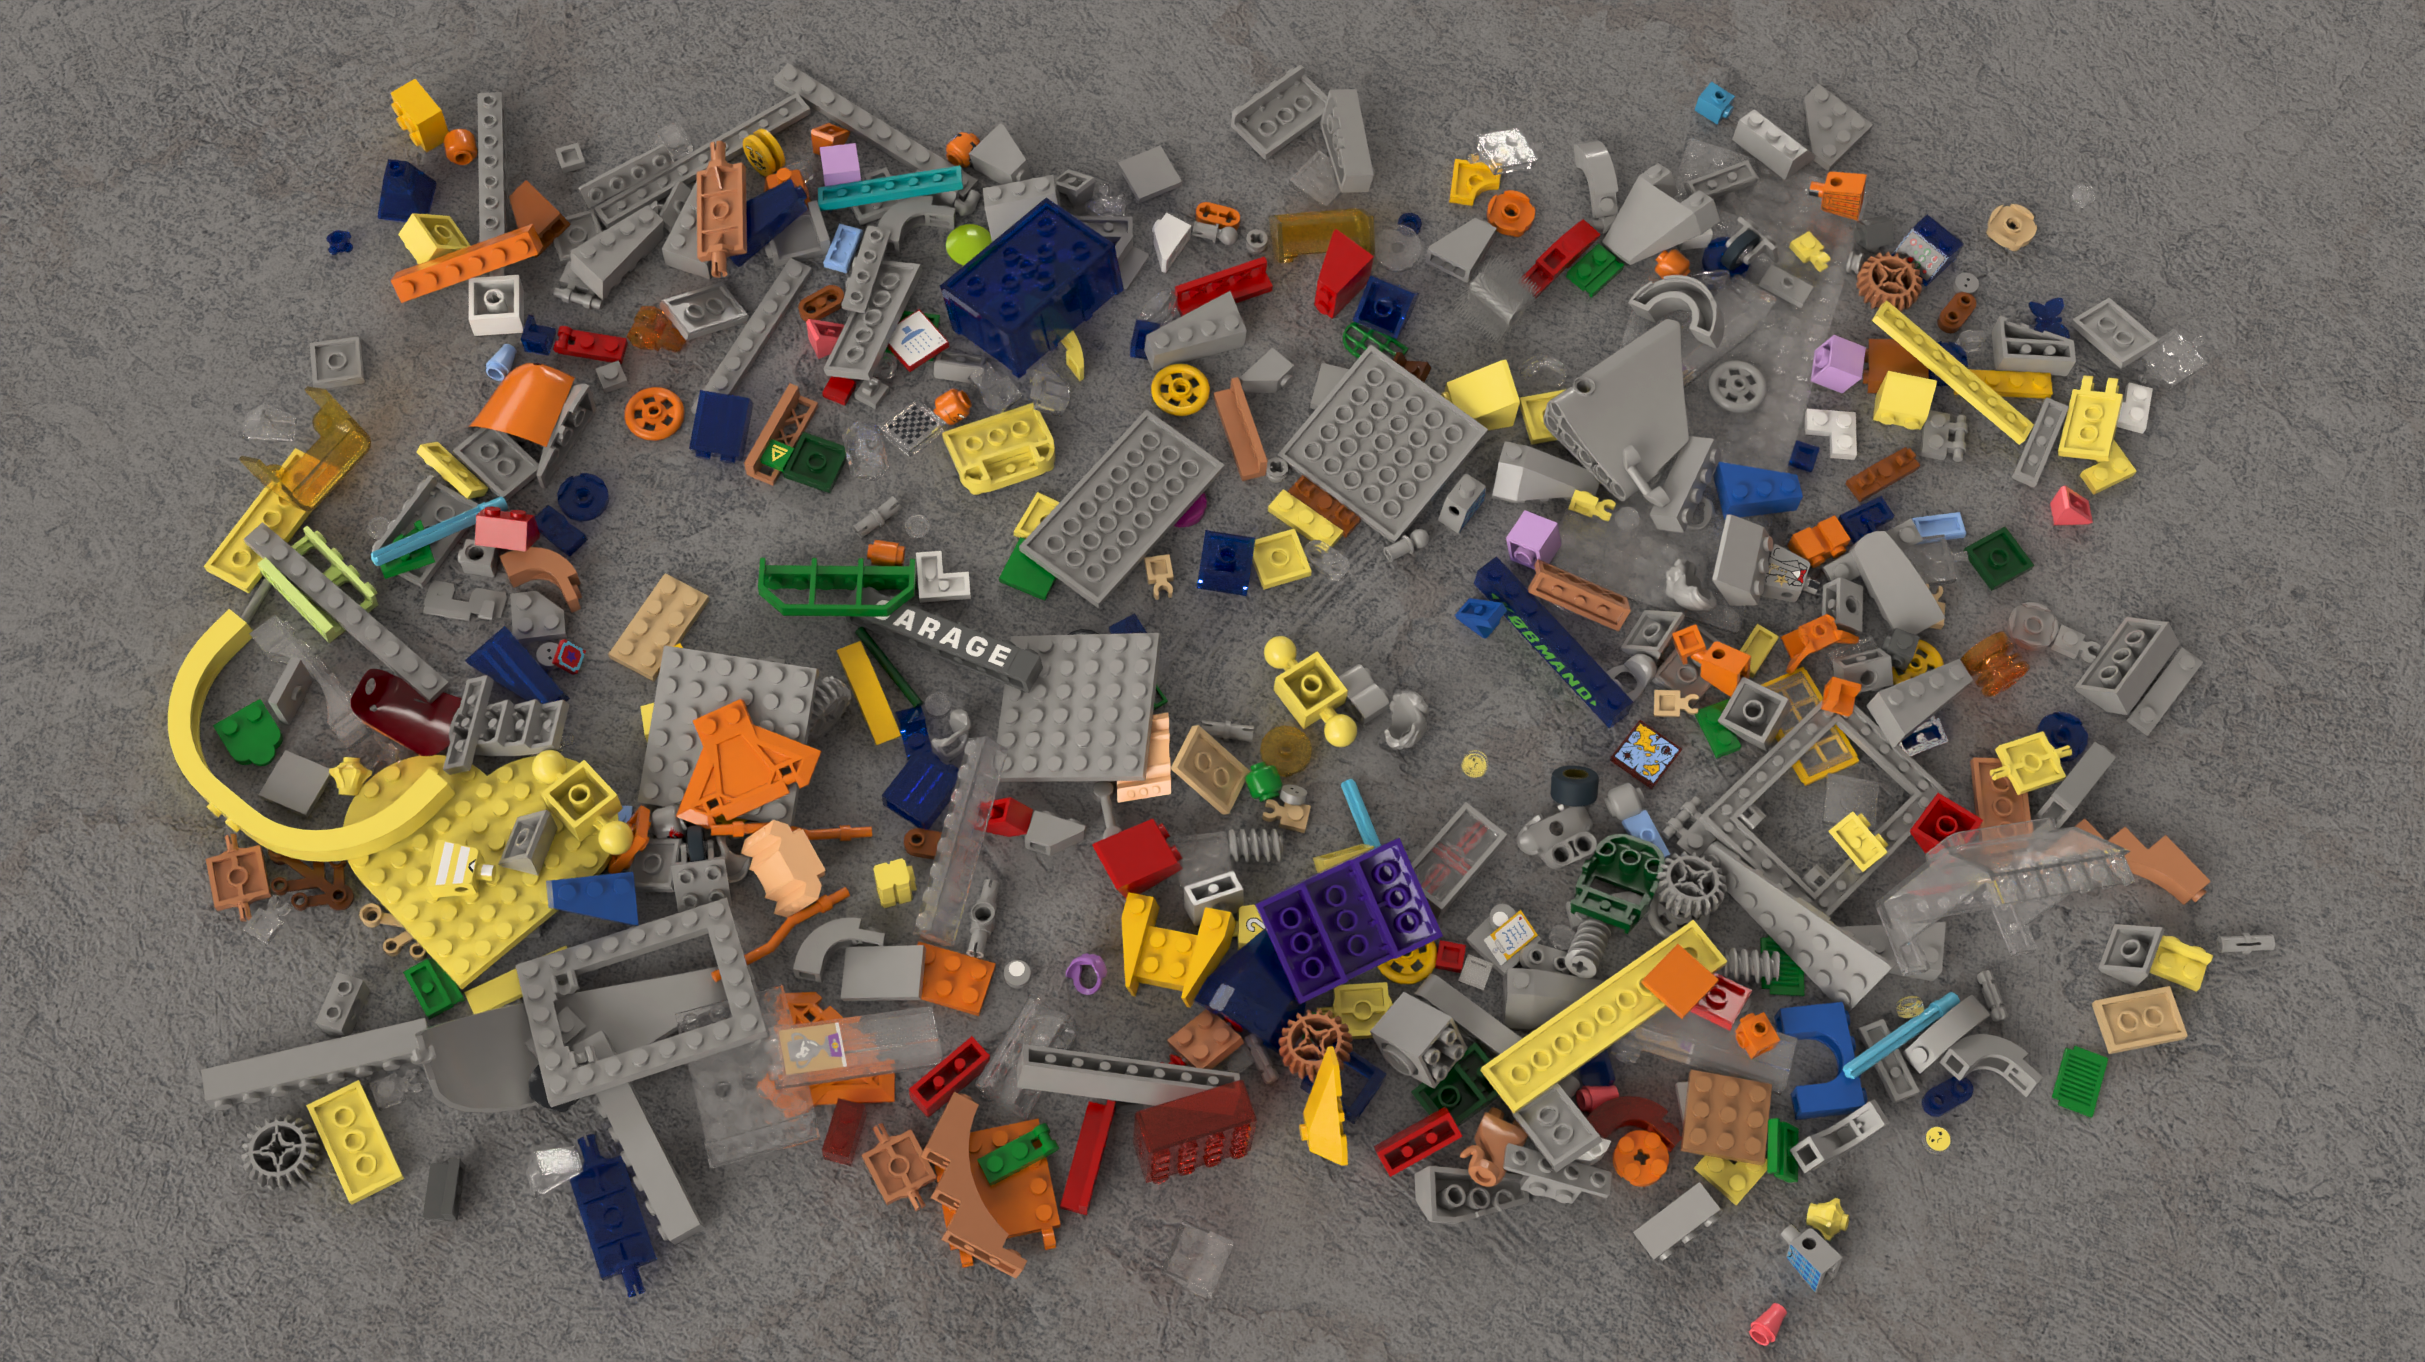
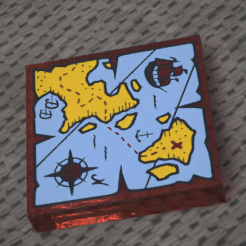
[1610,720,1682,790]

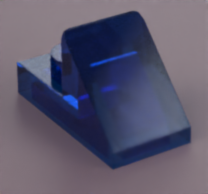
[896,706,933,760]

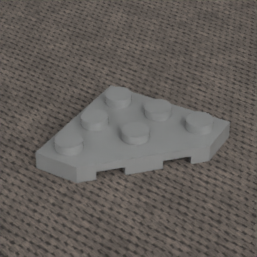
[1803,84,1873,171]

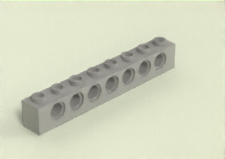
[477,92,510,271]

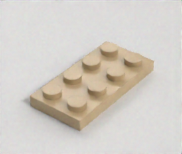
[608,573,709,681]

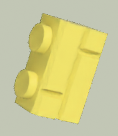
[873,858,917,908]

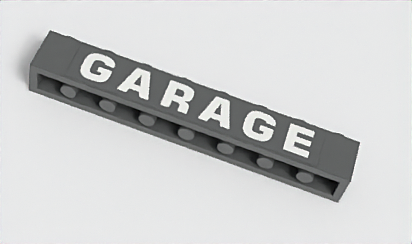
[845,586,1043,693]

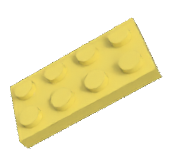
[306,1080,404,1205]

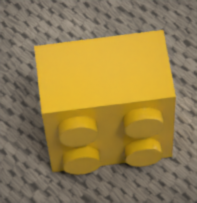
[391,79,449,153]

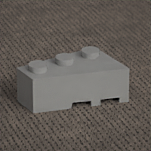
[1633,1182,1723,1261]

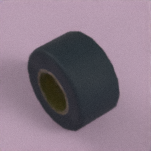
[1550,766,1599,807]

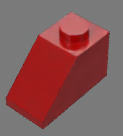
[969,797,1033,837]

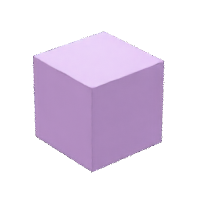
[820,143,861,187]
[1811,335,1866,393]
[1506,510,1562,570]

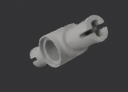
[967,879,1000,958]

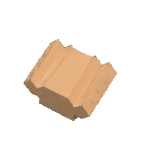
[1117,712,1171,803]
[741,820,826,918]

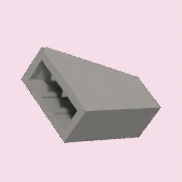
[969,123,1031,185]
[1425,218,1497,283]

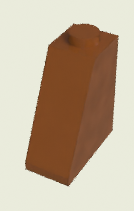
[509,180,571,258]

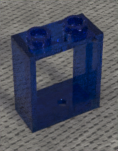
[1300,1041,1387,1124]

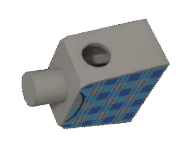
[1438,474,1486,534]
[1781,1224,1842,1293]

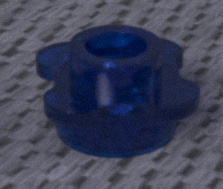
[326,230,353,255]

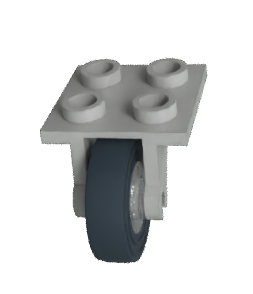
[1721,216,1779,271]
[670,826,732,913]

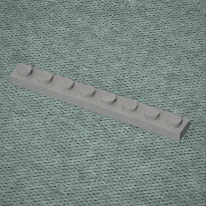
[691,258,812,423]

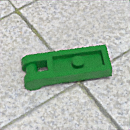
[977,1123,1059,1186]

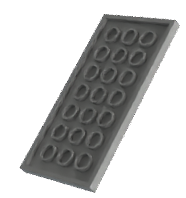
[1019,409,1225,608]

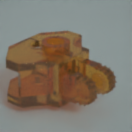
[627,306,686,353]

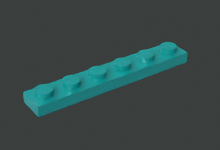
[818,166,963,211]

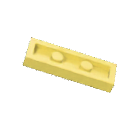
[417,442,488,499]
[1268,489,1343,553]

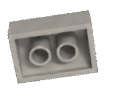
[1732,109,1816,180]
[983,175,1063,243]
[1712,515,1773,606]

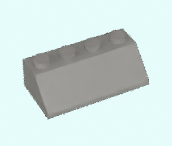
[2074,617,2180,715]

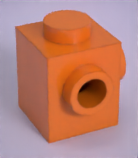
[1735,1012,1780,1059]

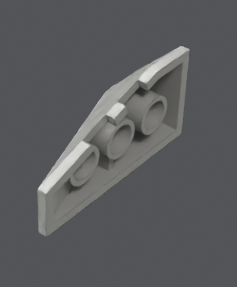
[537,384,597,489]
[1415,1166,1529,1224]

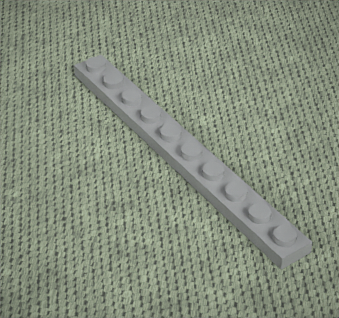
[773,63,978,202]
[594,92,811,229]
[243,522,450,704]

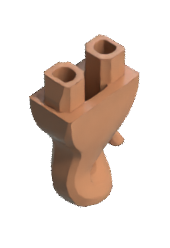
[1460,1107,1528,1187]

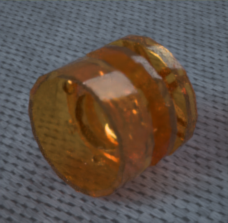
[1960,631,2030,698]

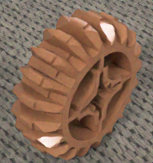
[1856,251,1922,312]
[1279,1008,1353,1082]

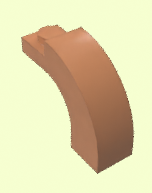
[499,547,582,613]

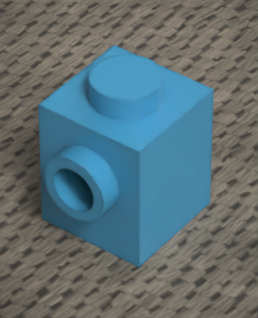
[1695,82,1735,125]

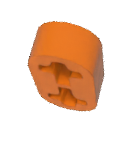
[1195,202,1240,230]

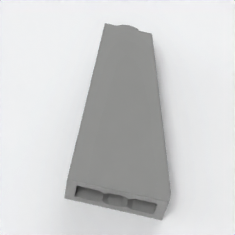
[2036,742,2116,831]

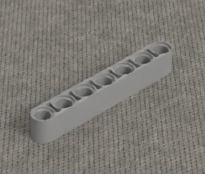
[1414,974,1581,1099]

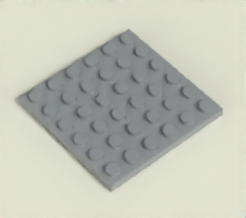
[1278,344,1488,544]
[992,633,1162,782]
[637,645,819,827]

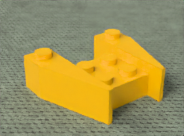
[1121,892,1236,1008]

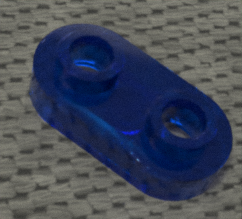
[1922,1076,1974,1117]

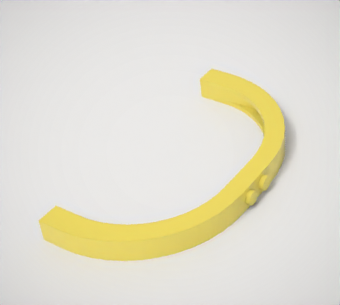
[168,609,455,862]

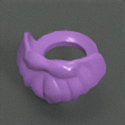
[1066,953,1107,995]

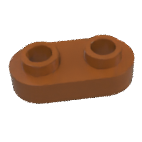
[798,285,844,322]
[1937,292,1976,333]
[904,828,957,861]

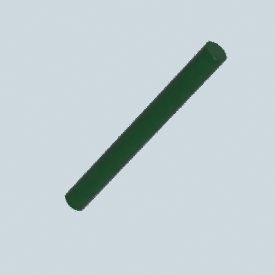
[855,627,923,709]

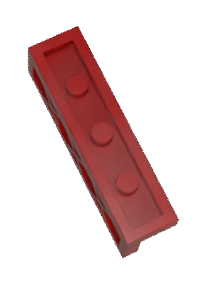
[1174,256,1273,317]
[1060,1100,1116,1215]

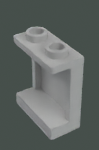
[758,200,830,267]

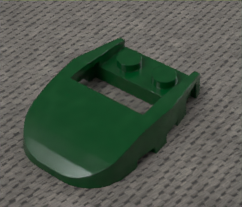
[1570,834,1665,934]

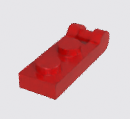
[553,326,628,364]

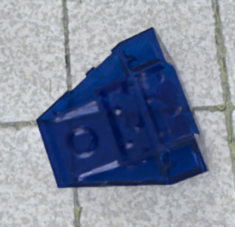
[1193,928,1306,1054]

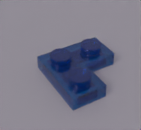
[1838,496,1895,544]

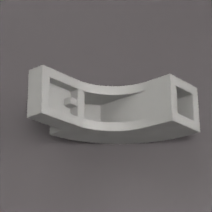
[1573,140,1618,218]
[877,196,956,255]
[793,918,887,983]
[1901,995,1990,1074]
[1939,1034,2043,1098]
[1790,1099,1890,1174]

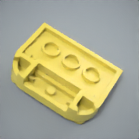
[942,402,1055,495]

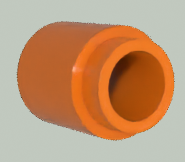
[867,540,905,566]

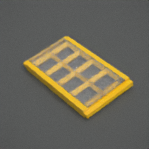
[1761,667,1859,786]

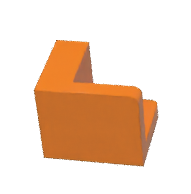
[1672,624,1706,665]
[1821,676,1862,717]

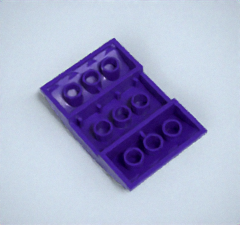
[1255,838,1443,1004]

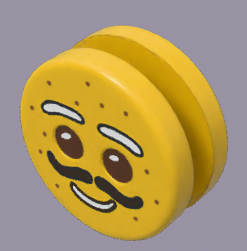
[743,129,785,177]

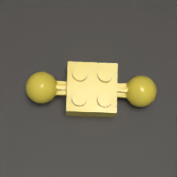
[1264,636,1357,747]
[532,750,634,855]

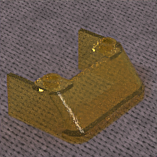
[1269,208,1375,263]
[239,386,371,511]

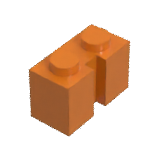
[1787,515,1851,568]

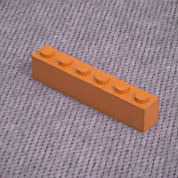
[391,224,543,303]

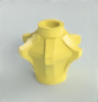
[329,757,373,796]
[1806,1198,1849,1241]

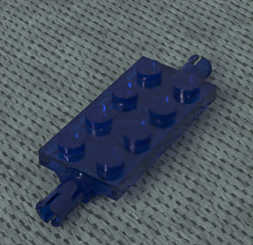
[568,1134,657,1297]

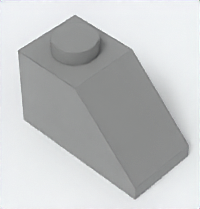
[1239,348,1294,393]

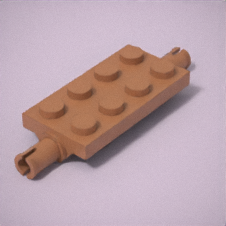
[697,141,747,278]

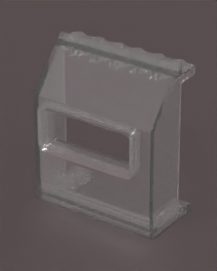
[1875,818,2135,976]

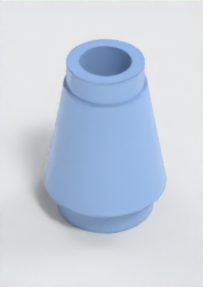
[486,344,517,381]

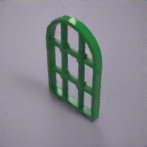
[1342,321,1409,359]

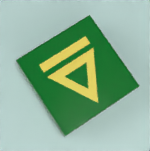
[760,439,794,472]

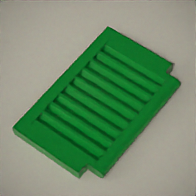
[1760,935,1805,996]
[2052,1046,2108,1118]

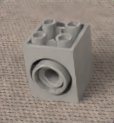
[1370,992,1468,1089]

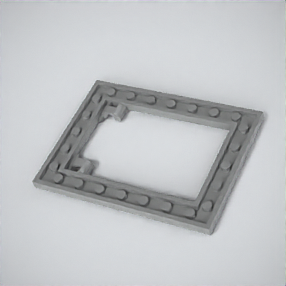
[1699,701,1951,917]
[515,898,768,1107]

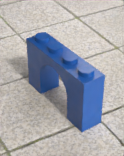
[1774,1002,1867,1120]

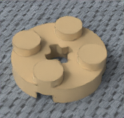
[1987,204,2037,251]

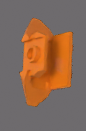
[1780,614,1859,674]

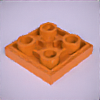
[1641,944,1719,1019]

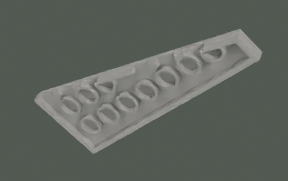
[1700,841,1897,1012]

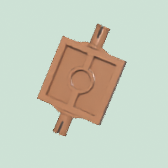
[206,834,272,922]
[861,1123,937,1211]

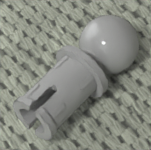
[1192,221,1238,245]
[1383,529,1429,562]

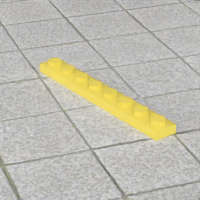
[1872,301,2034,445]

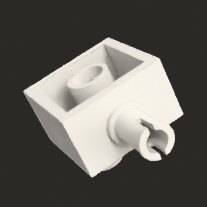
[469,266,524,336]

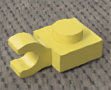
[1789,231,1831,272]
[1568,489,1616,521]

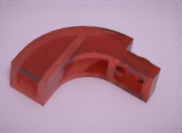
[1586,1096,1683,1153]

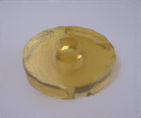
[1260,725,1312,777]

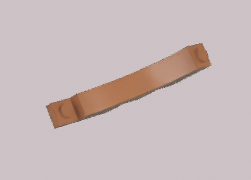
[2023,818,2211,905]
[920,1092,1027,1278]

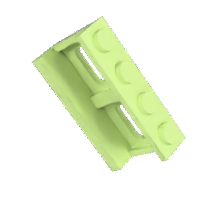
[257,526,378,643]

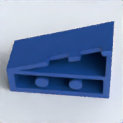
[1713,462,1803,519]
[546,872,639,926]

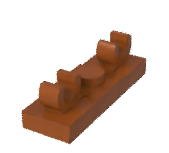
[1845,447,1921,502]
[1288,475,1361,538]

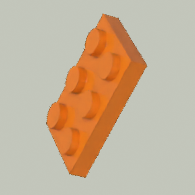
[917,941,996,1016]

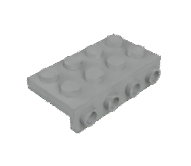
[1231,65,1327,160]
[372,475,478,588]

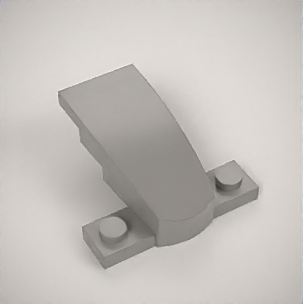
[1821,518,1945,635]
[443,675,569,775]

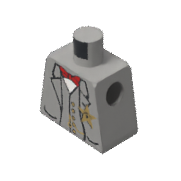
[1760,544,1820,602]

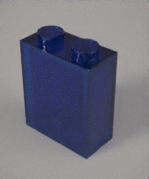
[689,390,754,464]
[882,747,963,830]

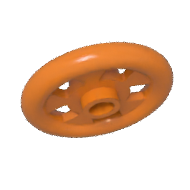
[624,387,685,441]

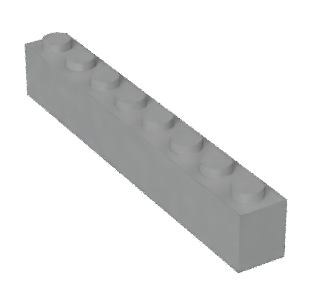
[201,1018,431,1110]
[572,1030,705,1245]
[1017,1044,1241,1116]

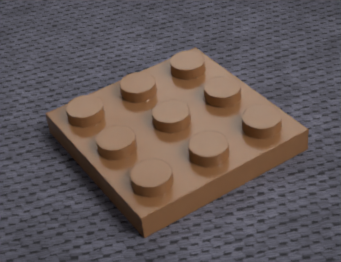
[1681,1070,1772,1166]

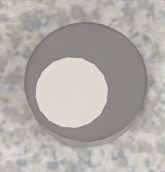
[1489,904,1516,930]
[1004,960,1031,989]

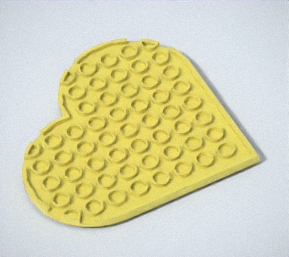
[343,755,619,989]

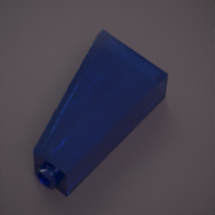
[729,179,808,267]
[465,626,570,704]

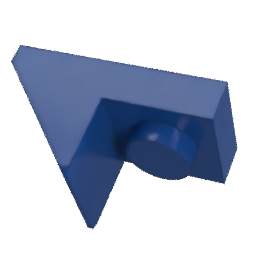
[1454,598,1507,639]

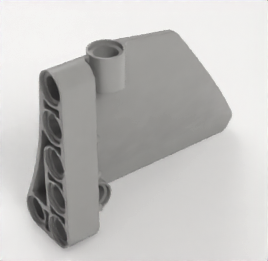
[1543,319,1689,501]

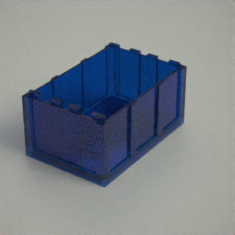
[940,197,1124,379]

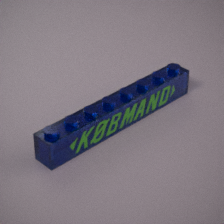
[1474,556,1633,729]

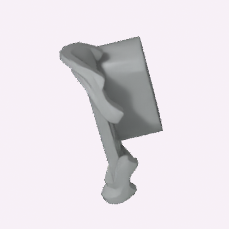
[1517,804,1597,870]

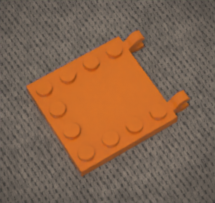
[934,1119,1061,1268]

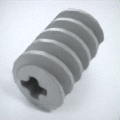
[1228,829,1283,862]
[1565,919,1611,978]
[1723,948,1780,985]

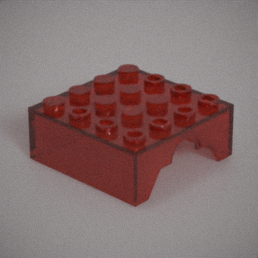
[1133,1080,1257,1184]

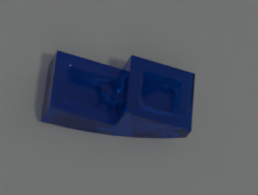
[535,505,588,557]

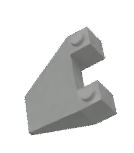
[1602,163,1720,265]

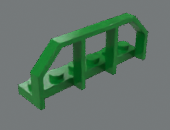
[758,558,917,617]

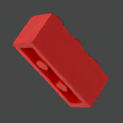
[909,1036,991,1118]
[1373,1106,1463,1177]

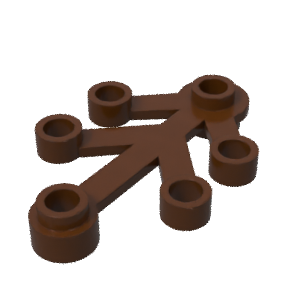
[268,849,354,911]

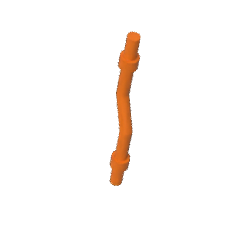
[711,821,872,841]
[711,887,850,982]

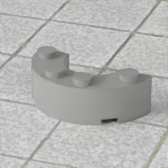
[1628,275,1725,349]

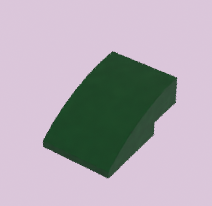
[1411,1042,1500,1127]

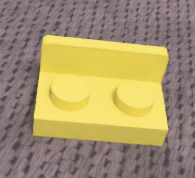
[1828,812,1889,872]
[2149,936,2213,992]

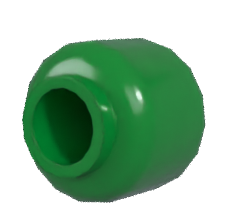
[1245,762,1283,802]

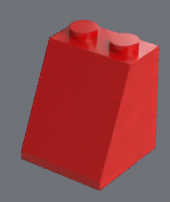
[1314,229,1374,319]
[1092,818,1183,899]

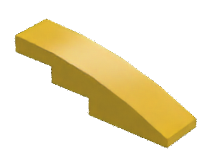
[836,641,901,746]

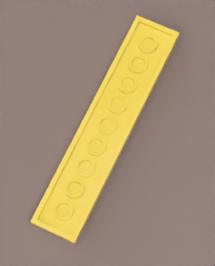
[1480,920,1728,1114]

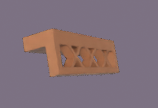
[1213,377,1268,481]
[744,383,818,486]
[1528,559,1631,632]

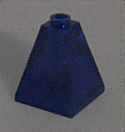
[378,159,437,222]

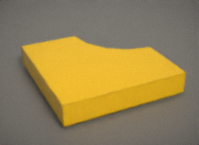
[1449,159,1502,206]

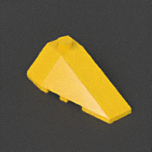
[1299,1046,1348,1166]

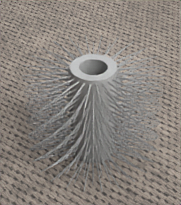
[1453,255,1541,343]

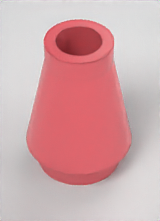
[1576,1085,1619,1113]
[1749,1303,1787,1346]

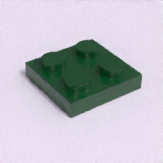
[783,432,850,494]
[1963,527,2034,591]

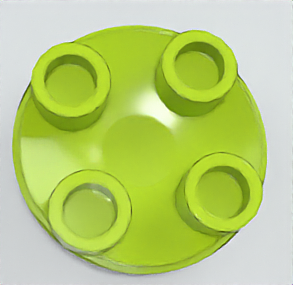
[946,224,994,269]

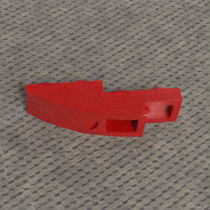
[1518,219,1601,299]

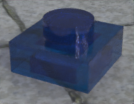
[1788,440,1820,473]

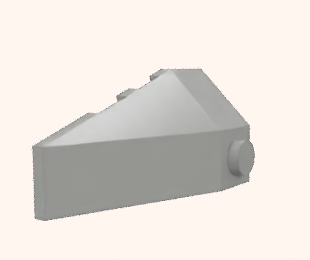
[1492,441,1600,503]
[1503,968,1605,1031]

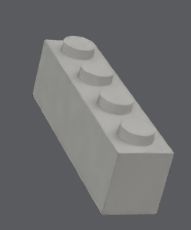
[1650,436,1721,533]

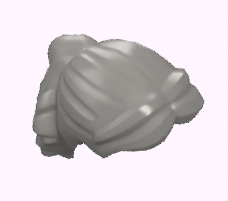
[1665,558,1717,611]
[1384,691,1429,750]

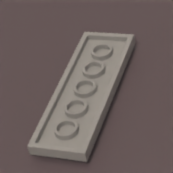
[823,260,923,381]

